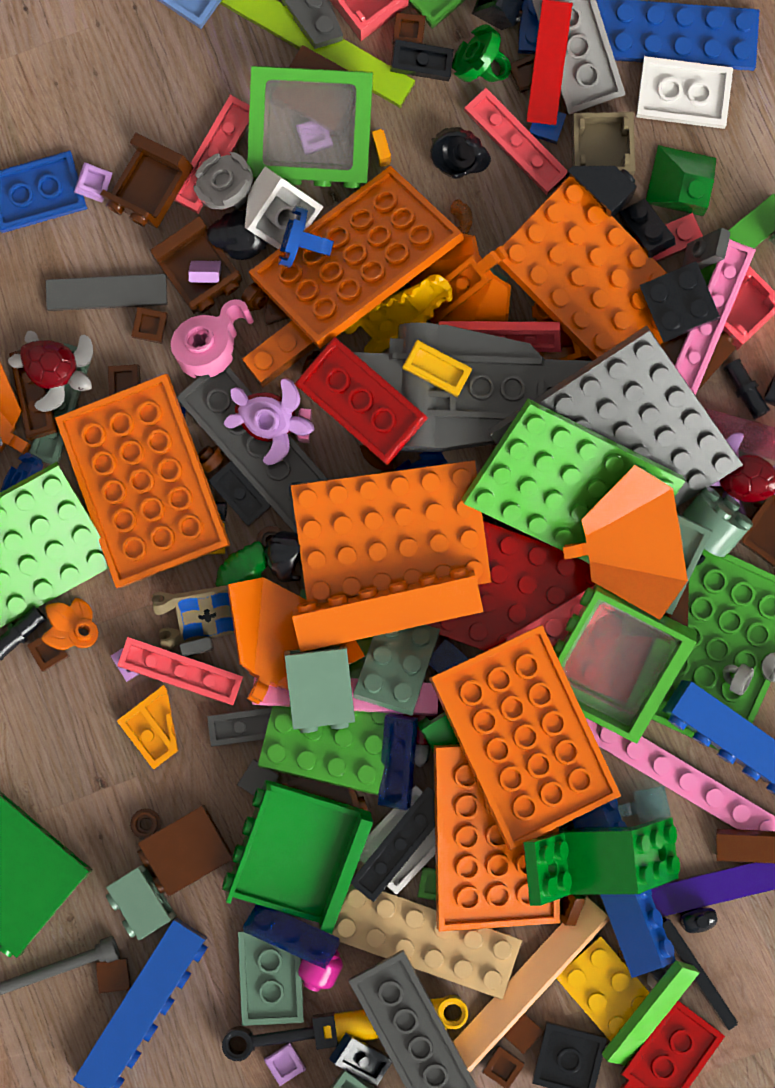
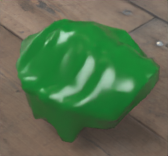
[215,541,267,587]

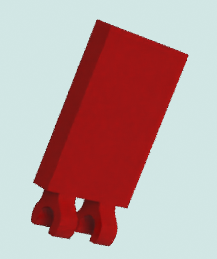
[620,1001,725,1088]

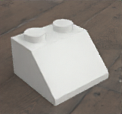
[245,166,324,249]

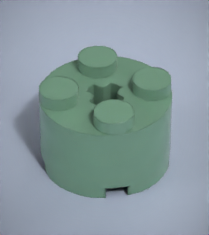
[682,486,753,557]

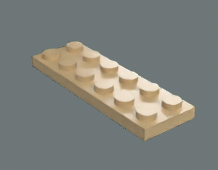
[327,884,522,1000]

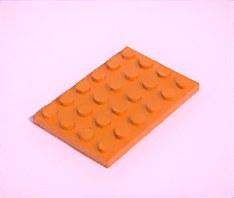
[249,166,464,349]
[496,176,667,360]
[55,374,230,588]
[291,460,491,605]
[429,625,621,850]
[434,744,560,932]

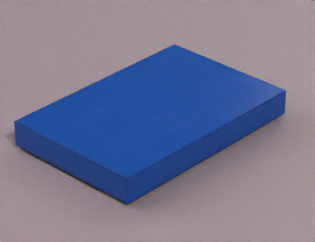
[0,150,88,233]

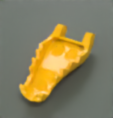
[344,274,453,353]

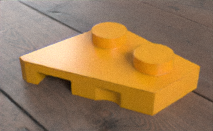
[117,685,179,770]

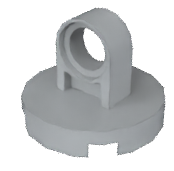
[194,152,253,210]

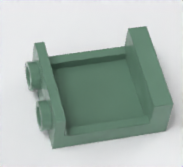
[284,644,355,733]

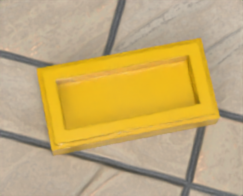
[402,340,472,398]

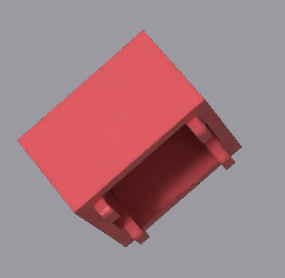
[330,0,409,41]
[723,266,775,350]

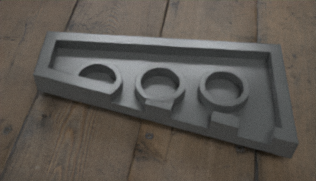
[280,0,343,49]

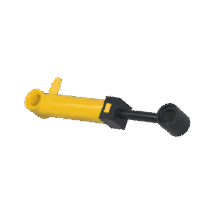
[222,995,468,1061]

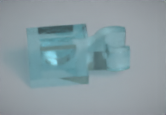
[618,786,671,822]

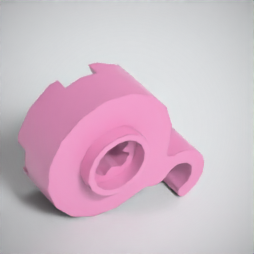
[171,299,254,378]

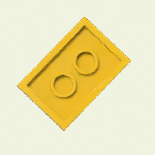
[556,936,650,1042]

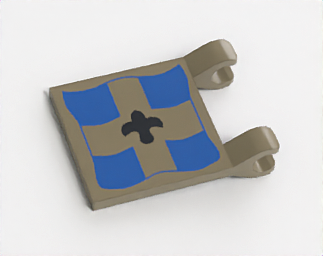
[152,585,235,650]

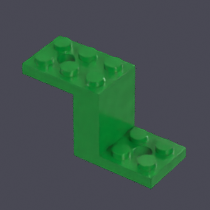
[524,817,680,906]

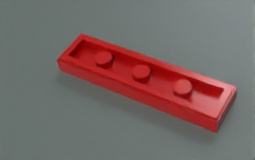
[526,0,573,125]

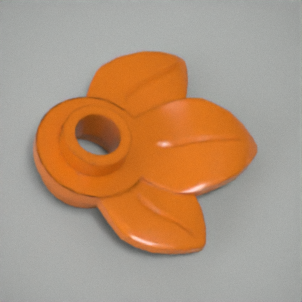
[41,598,99,650]

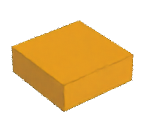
[372,129,391,167]

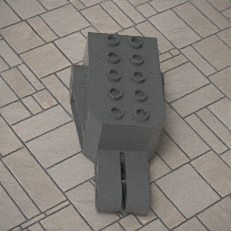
[353,323,592,452]

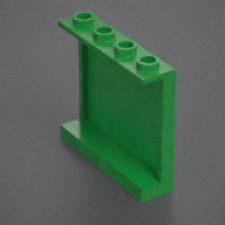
[222,779,373,934]
[0,791,93,958]

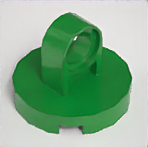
[452,24,511,82]

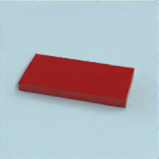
[294,337,428,465]

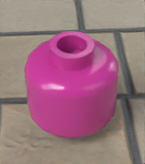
[298,943,343,992]

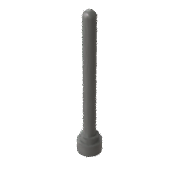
[0,936,120,995]

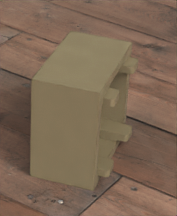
[571,112,635,176]

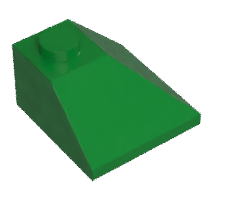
[646,145,716,216]

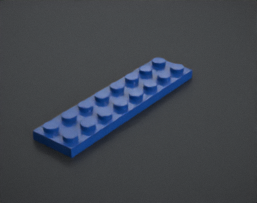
[518,0,760,71]

